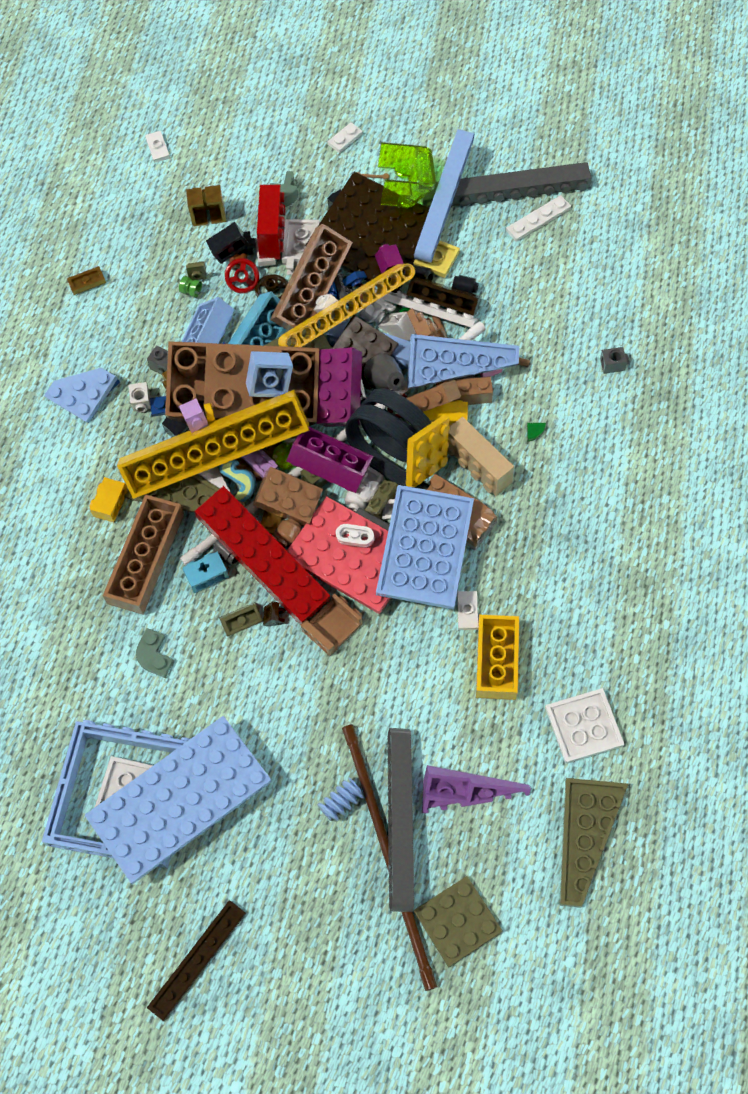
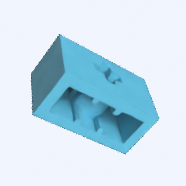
[182,552,229,593]

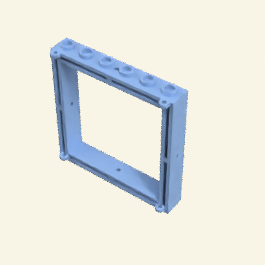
[42,720,190,869]

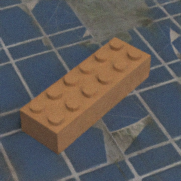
[270,224,352,331]
[103,494,184,614]

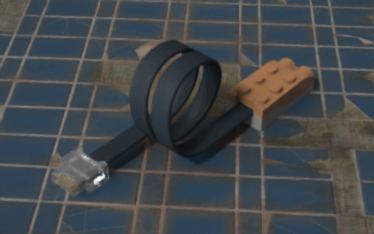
[345,388,497,551]

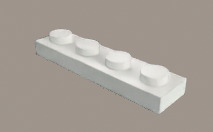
[506,195,571,242]

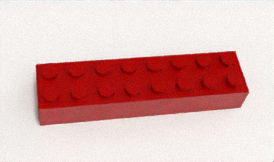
[195,486,330,625]

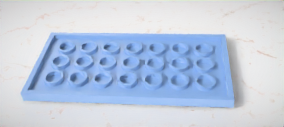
[85,716,272,885]

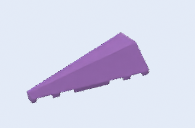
[422,765,531,813]

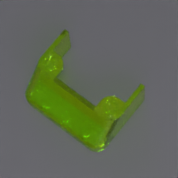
[377,142,436,208]

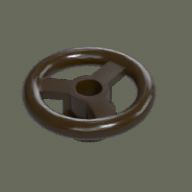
[255,274,288,299]

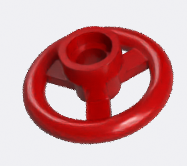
[224,258,259,293]

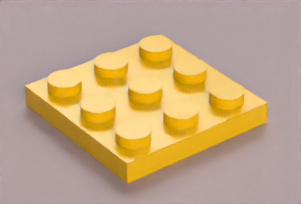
[406,415,450,488]

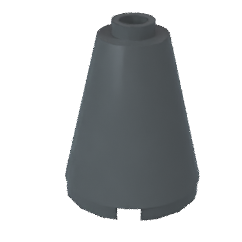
[364,353,405,390]

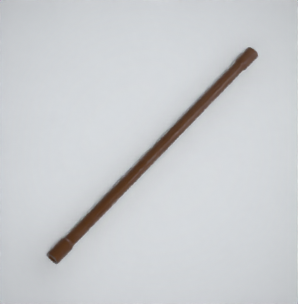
[342,724,437,991]

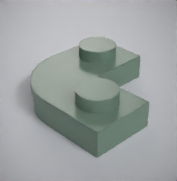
[136,628,174,678]

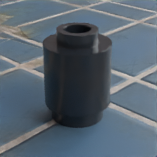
[452,275,479,294]

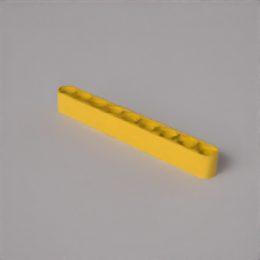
[278,264,415,347]

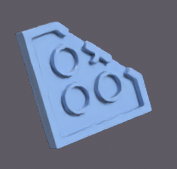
[44,368,118,423]

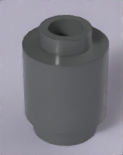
[213,540,238,565]

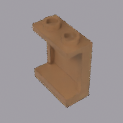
[301,594,363,656]

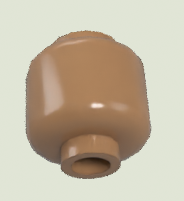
[274,519,301,548]

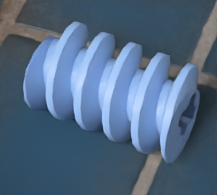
[317,777,364,821]

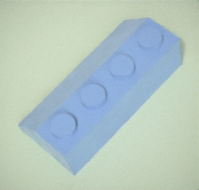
[181,297,234,344]

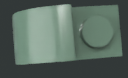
[270,171,298,207]

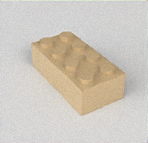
[447,417,514,496]

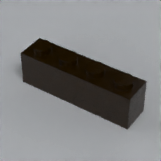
[406,276,482,316]

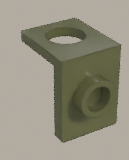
[186,261,207,280]

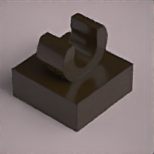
[263,601,286,626]

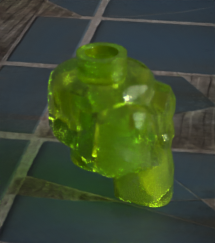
[272,443,296,470]

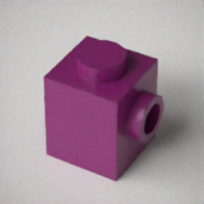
[375,244,403,273]

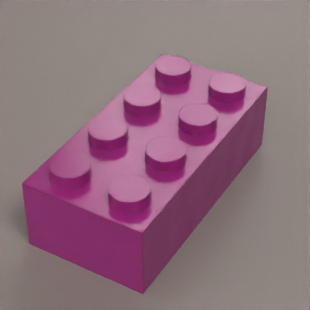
[316,347,362,427]
[287,427,373,493]

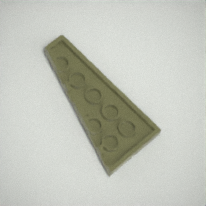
[560,778,628,908]

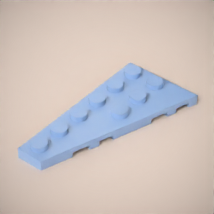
[407,334,519,389]

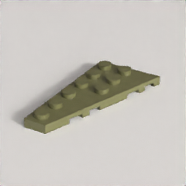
[124,475,245,513]

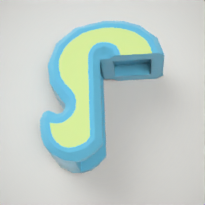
[219,459,257,502]

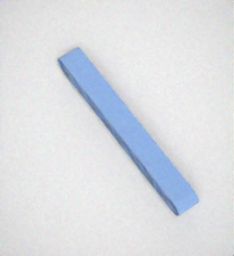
[414,129,475,263]

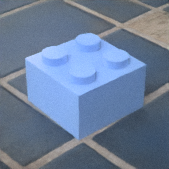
[246,351,293,397]

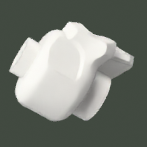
[359,298,396,324]
[345,481,381,512]

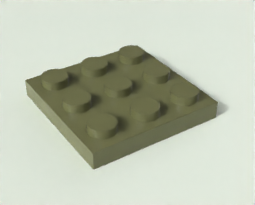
[413,876,503,968]

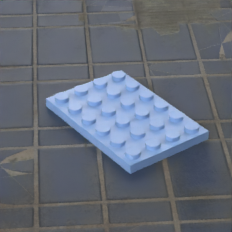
[376,485,474,610]

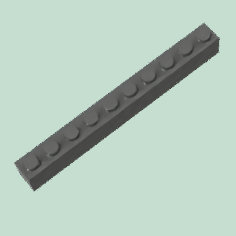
[420,162,592,209]

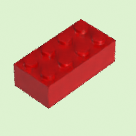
[257,185,286,259]

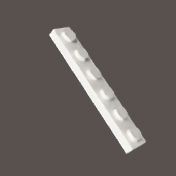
[375,289,478,327]

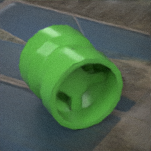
[179,276,202,298]

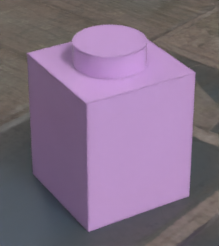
[179,399,209,433]

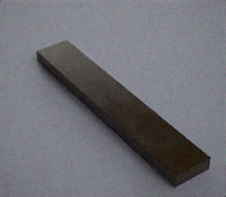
[147,900,247,1022]

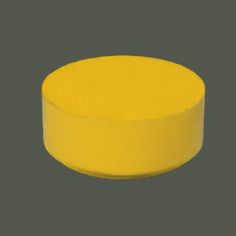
[204,403,215,423]

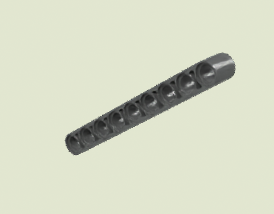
[387,728,414,912]

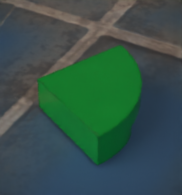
[527,423,546,442]

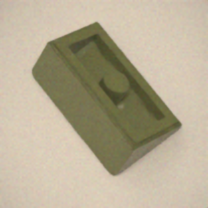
[219,602,263,637]

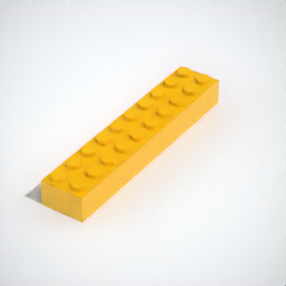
[117,390,309,499]

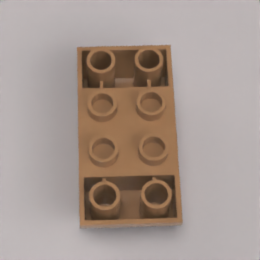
[165,341,319,426]

